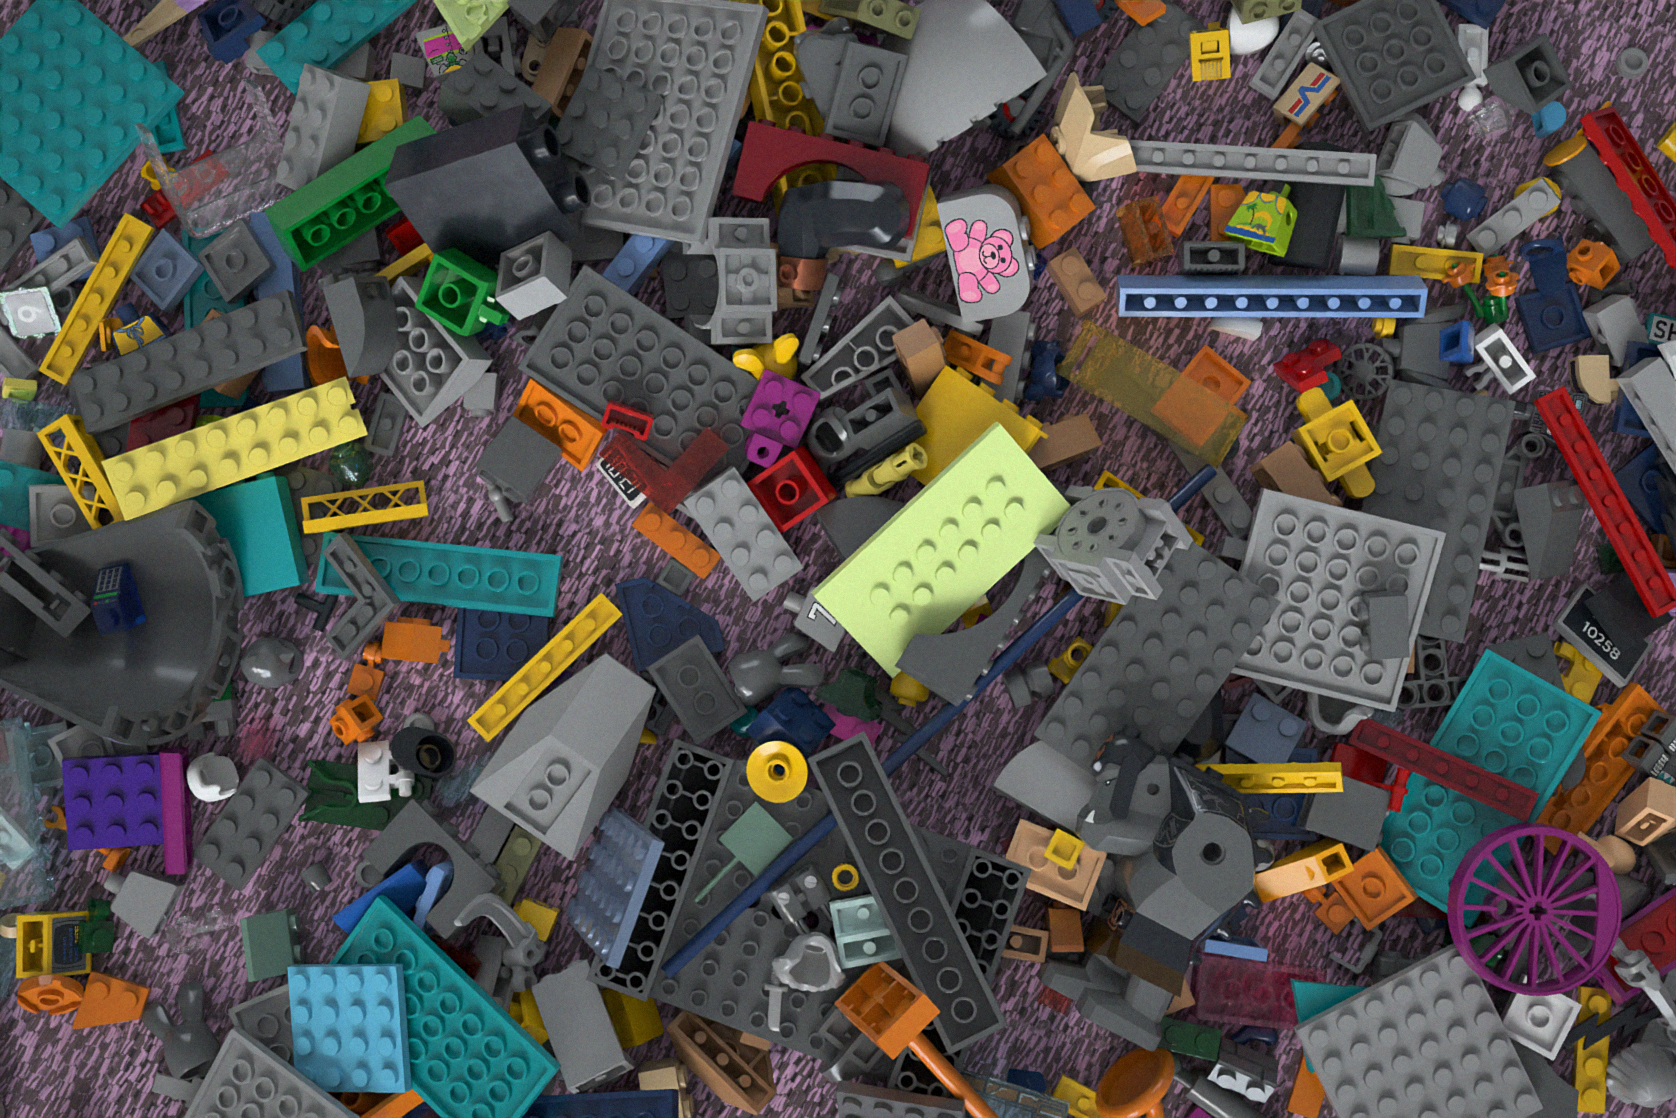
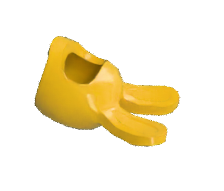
[733,333,799,380]

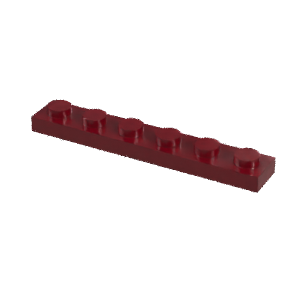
[1348,718,1540,823]

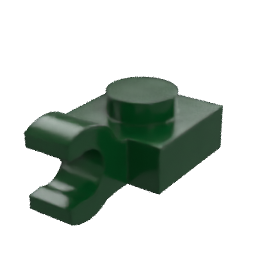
[78,898,114,954]

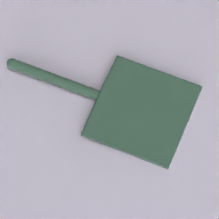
[694,802,793,902]

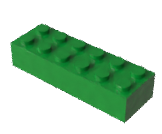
[264,115,438,272]

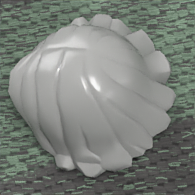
[1304,691,1374,735]
[773,932,846,992]
[1605,1041,1676,1108]

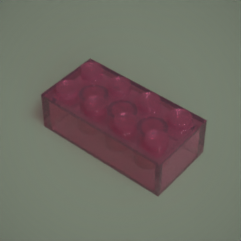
[1190,951,1327,1031]

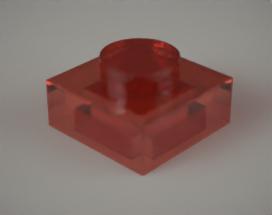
[1037,984,1072,1015]

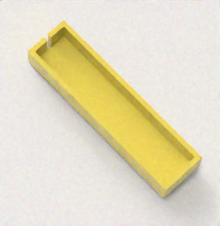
[101,376,368,521]

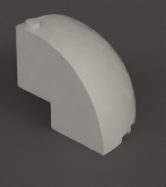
[879,0,1048,158]

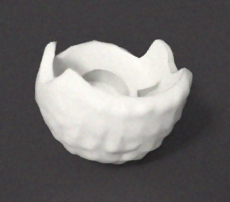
[186,752,239,802]

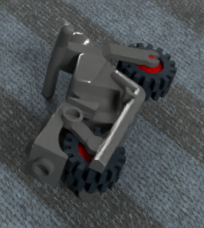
[971,0,1117,142]

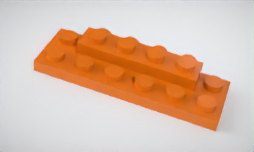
[1530,681,1668,859]

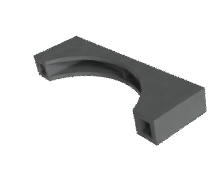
[895,477,1072,707]
[1495,863,1593,1118]

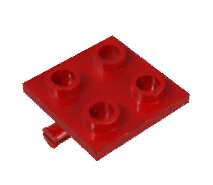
[1330,742,1410,813]

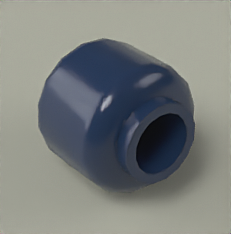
[1440,177,1489,222]

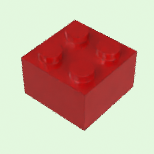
[746,445,838,534]

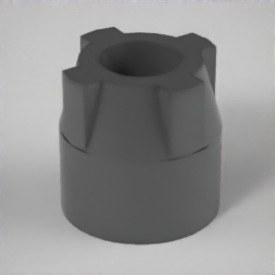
[299,860,333,894]

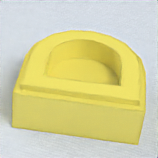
[2,377,37,404]

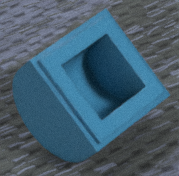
[1531,101,1566,139]

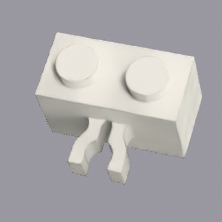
[1463,323,1536,395]

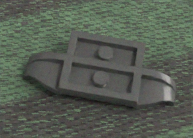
[815,972,910,1082]

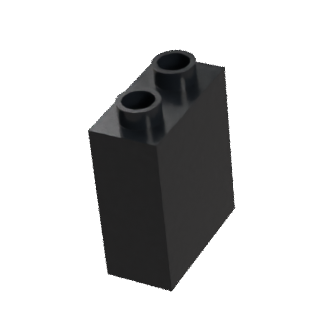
[384,103,591,265]

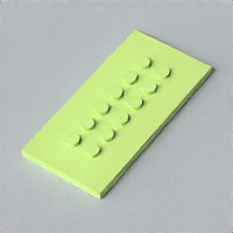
[811,421,1071,678]

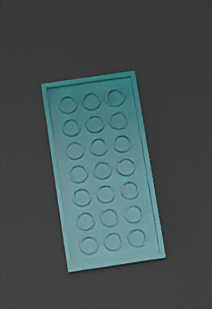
[1361,649,1602,928]
[329,895,562,1118]

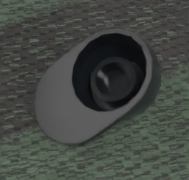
[390,727,457,779]

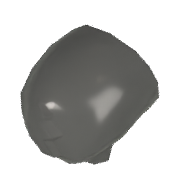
[240,637,304,688]

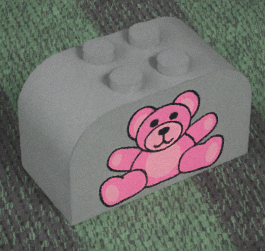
[937,184,1037,324]

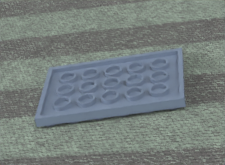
[566,805,665,969]

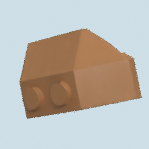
[667,1009,777,1115]

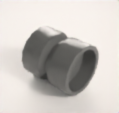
[1001,658,1056,709]

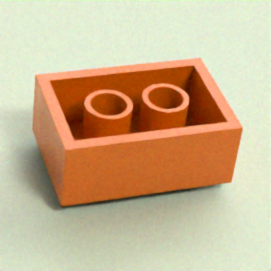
[986,133,1096,250]

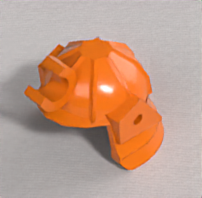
[305,325,373,387]

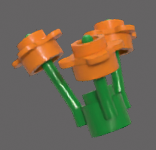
[1441,253,1519,324]

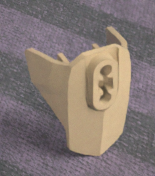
[1049,72,1137,182]

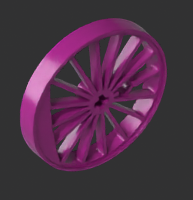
[1447,822,1622,996]

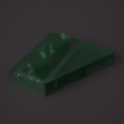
[1345,175,1407,238]

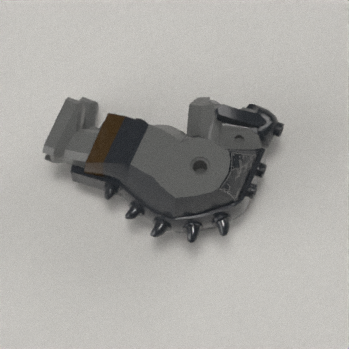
[1036,723,1274,1052]

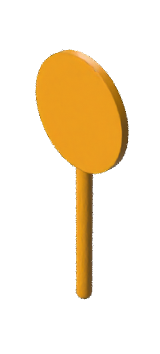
[1543,101,1612,166]

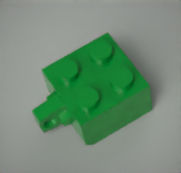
[414,247,511,336]

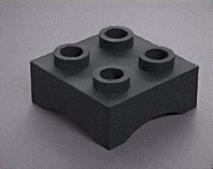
[1584,574,1673,653]

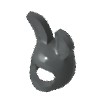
[777,406,860,476]
[727,632,823,707]
[142,981,221,1081]

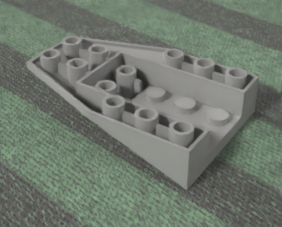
[469,653,656,861]

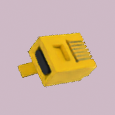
[1188,21,1231,82]

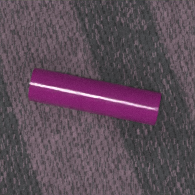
[159,747,194,874]

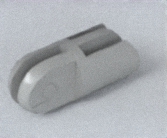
[1479,547,1530,583]

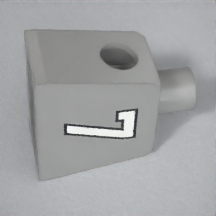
[783,587,846,653]

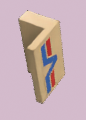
[1273,62,1340,127]

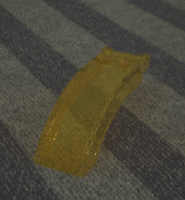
[1055,319,1250,468]

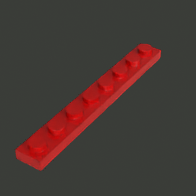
[1533,386,1676,618]

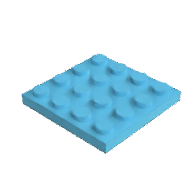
[287,964,412,1093]

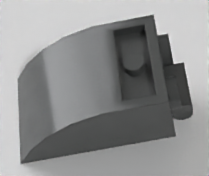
[317,272,398,378]

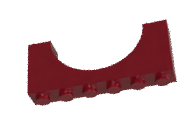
[732,119,931,241]

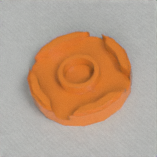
[17,975,83,1015]

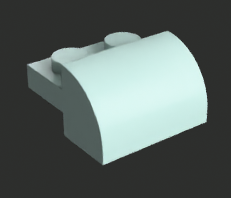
[829,894,902,969]

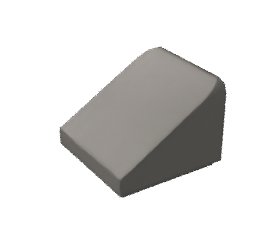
[390,52,427,90]

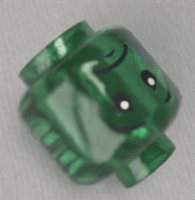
[328,441,374,487]

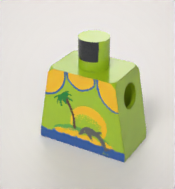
[1224,181,1297,257]

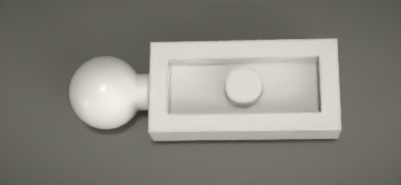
[1455,24,1489,112]

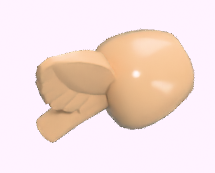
[1575,831,1636,875]

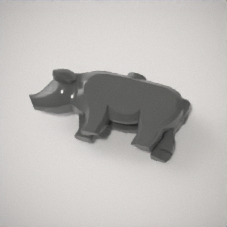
[793,17,881,151]

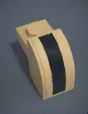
[1568,355,1619,407]

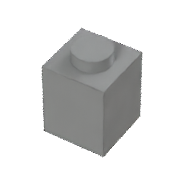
[463,372,501,418]

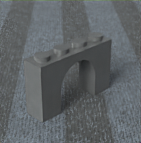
[362,799,507,940]

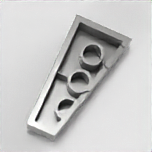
[800,295,915,404]

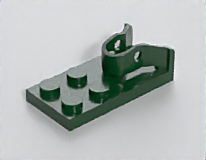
[298,759,434,831]

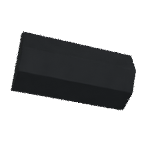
[1267,141,1353,269]

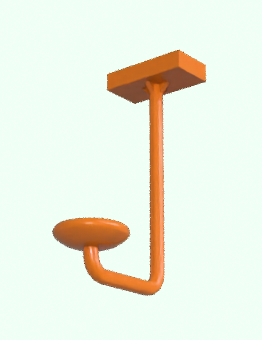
[834,961,1175,1118]

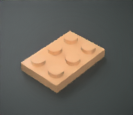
[1005,818,1107,911]

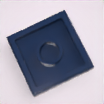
[1514,280,1592,355]

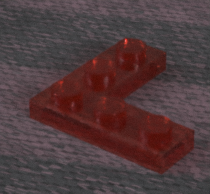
[599,426,730,515]

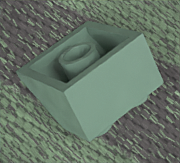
[240,907,305,982]

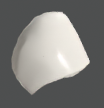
[1226,7,1279,55]

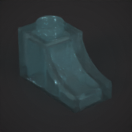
[0,398,74,438]

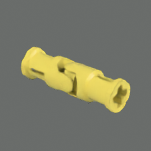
[845,443,928,498]

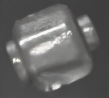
[1467,96,1516,141]

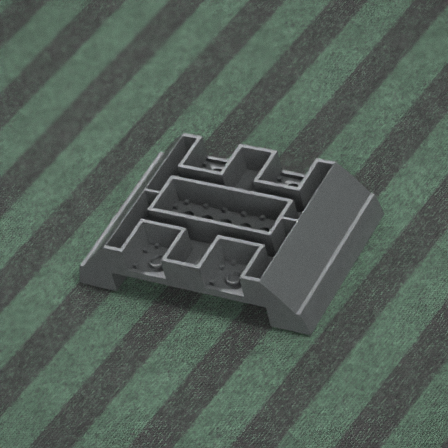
[586,739,1032,1099]

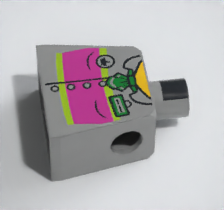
[415,24,475,85]

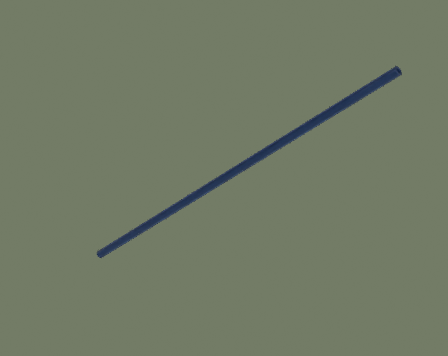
[661,463,1217,978]

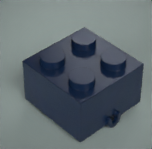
[745,687,837,768]

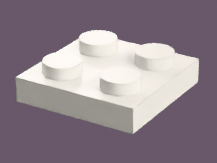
[1500,974,1582,1061]

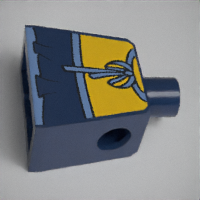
[111,302,174,357]

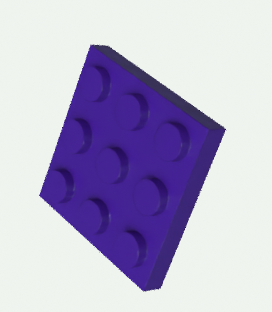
[62,752,164,851]

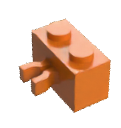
[381,617,450,664]

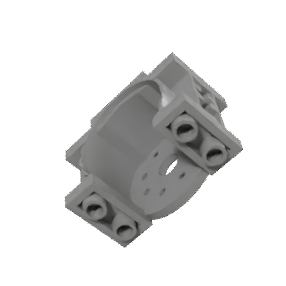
[682,217,777,346]
[1033,485,1193,605]

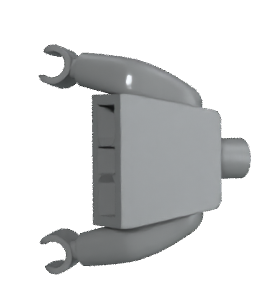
[1346,111,1445,196]

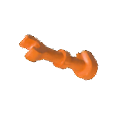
[42,805,131,872]

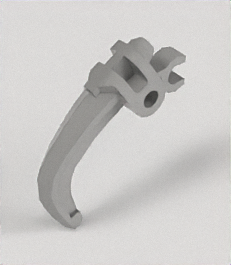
[454,893,547,992]
[1611,937,1676,1031]

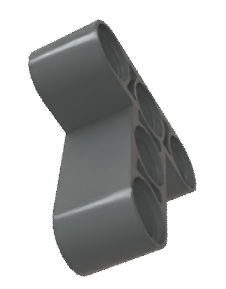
[1396,634,1470,709]

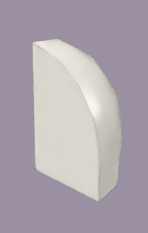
[1208,317,1263,341]

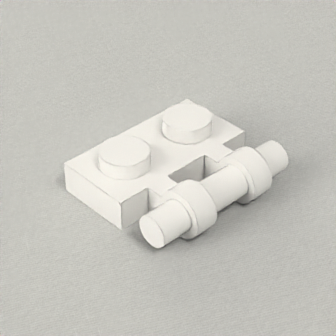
[358,740,415,803]

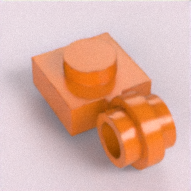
[346,640,386,701]
[1301,885,1355,935]

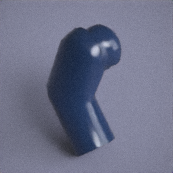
[1230,1020,1279,1046]

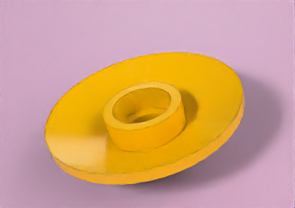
[746,741,808,803]

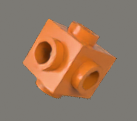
[1567,238,1621,290]
[328,693,383,746]

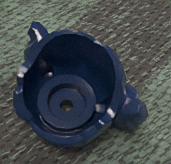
[1024,340,1072,402]

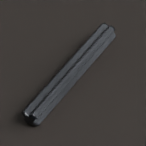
[826,419,927,490]

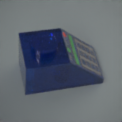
[91,563,147,636]

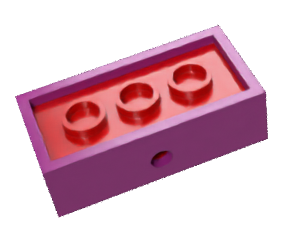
[1594,887,1676,1006]

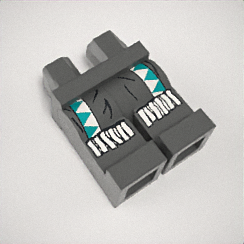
[1621,710,1676,787]

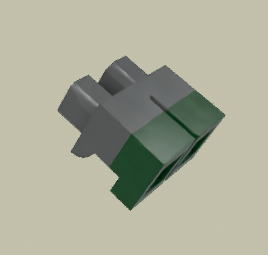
[185,681,241,741]

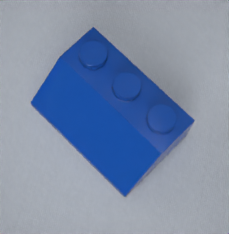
[332,859,430,935]

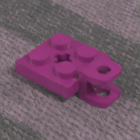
[739,368,821,468]

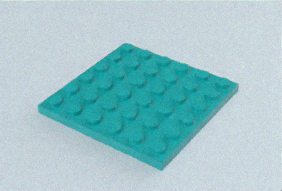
[0,0,185,230]

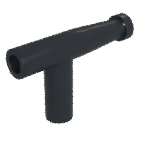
[294,593,339,632]

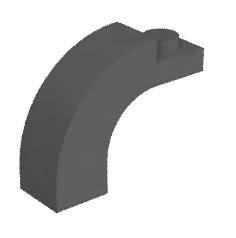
[1558,873,1652,958]

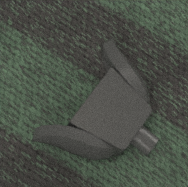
[1377,300,1467,391]

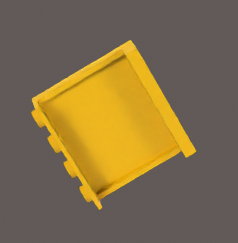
[892,365,1049,486]

